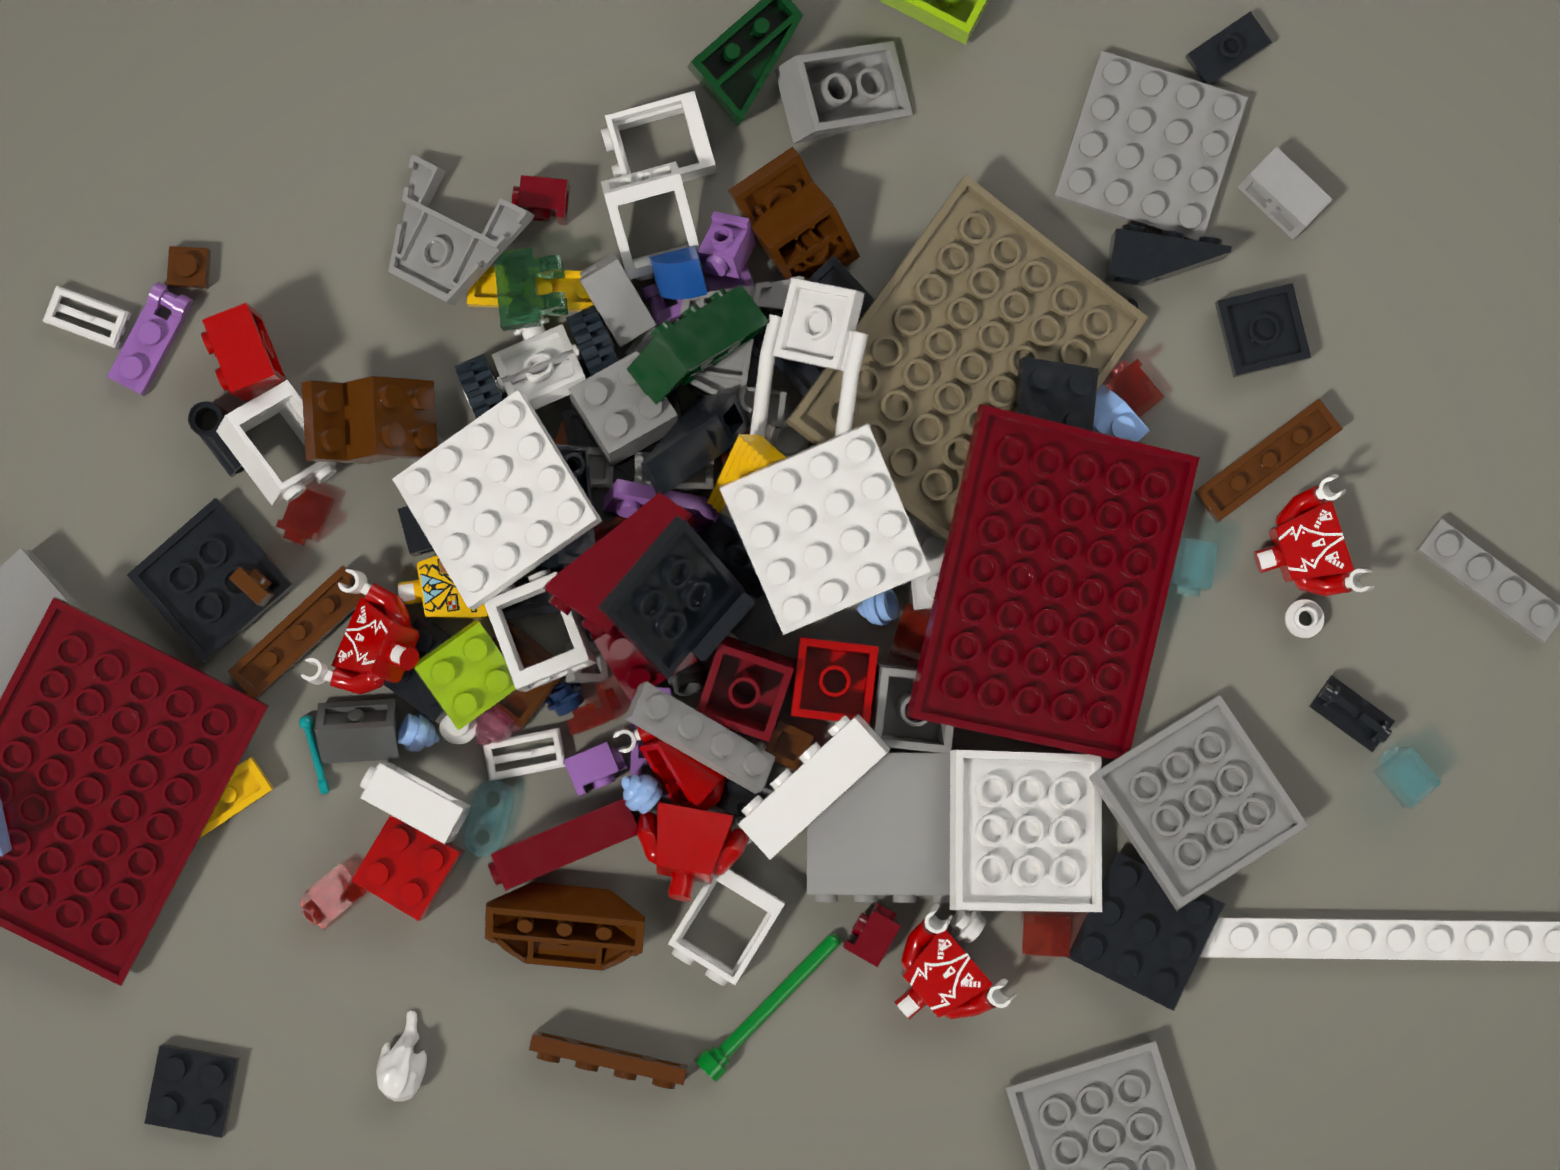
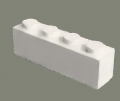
[738,714,890,859]

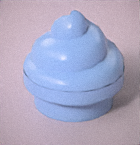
[857,589,899,626]
[397,713,440,752]
[621,774,662,814]

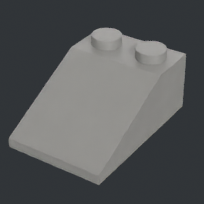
[774,41,913,144]

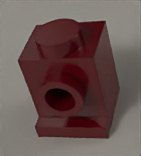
[512,175,570,225]
[842,903,901,968]

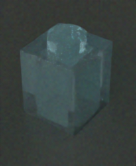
[1170,537,1218,597]
[1373,746,1442,808]

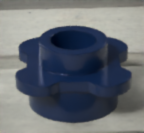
[546,682,584,716]

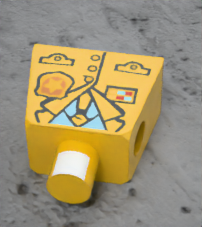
[398,555,490,619]

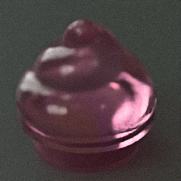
[475,705,515,745]

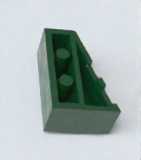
[687,0,804,126]
[627,285,769,405]

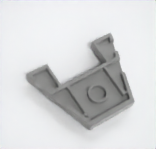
[388,154,534,306]
[680,276,804,429]

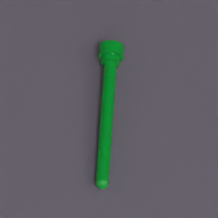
[695,934,840,1082]

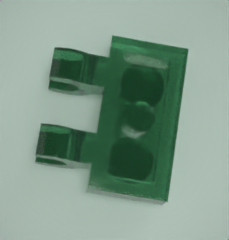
[494,247,569,331]

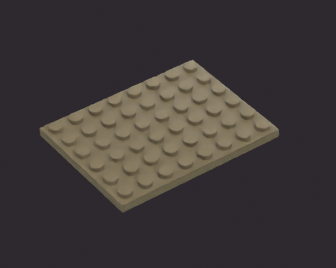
[785,175,1148,544]

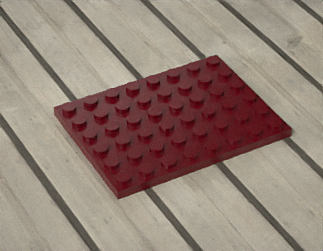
[906,404,1200,760]
[0,597,269,986]

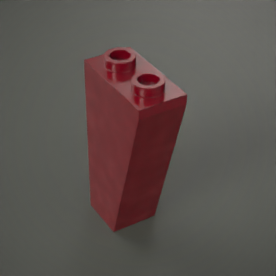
[544,492,697,638]
[488,798,638,891]

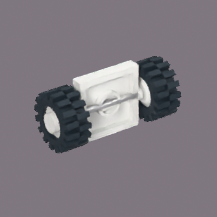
[455,305,619,418]

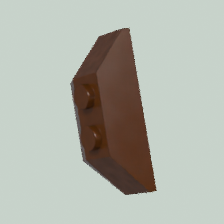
[485,882,645,971]

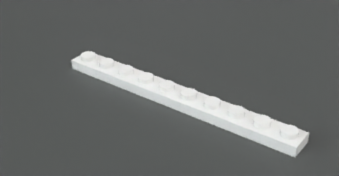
[1201,917,1560,961]

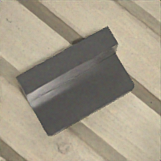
[315,699,400,764]

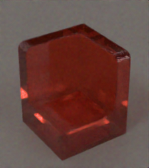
[889,603,931,664]
[1021,913,1071,957]

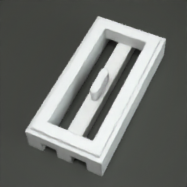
[43,285,131,350]
[482,728,566,781]

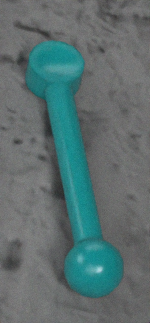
[299,715,330,795]

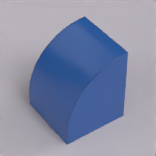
[649,245,708,300]

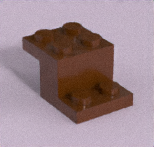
[728,147,860,281]
[302,376,438,464]

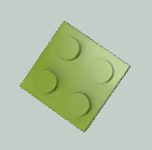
[414,619,516,730]

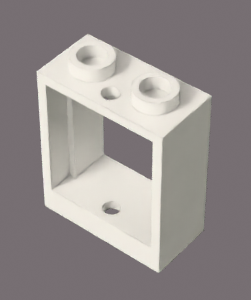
[601,91,716,182]
[601,161,700,280]
[216,380,337,506]
[484,569,597,692]
[360,762,472,844]
[668,868,785,986]

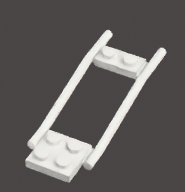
[750,278,868,438]

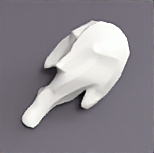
[376,1011,427,1101]

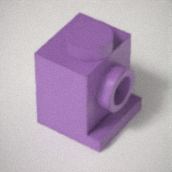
[698,211,756,279]
[563,742,627,797]

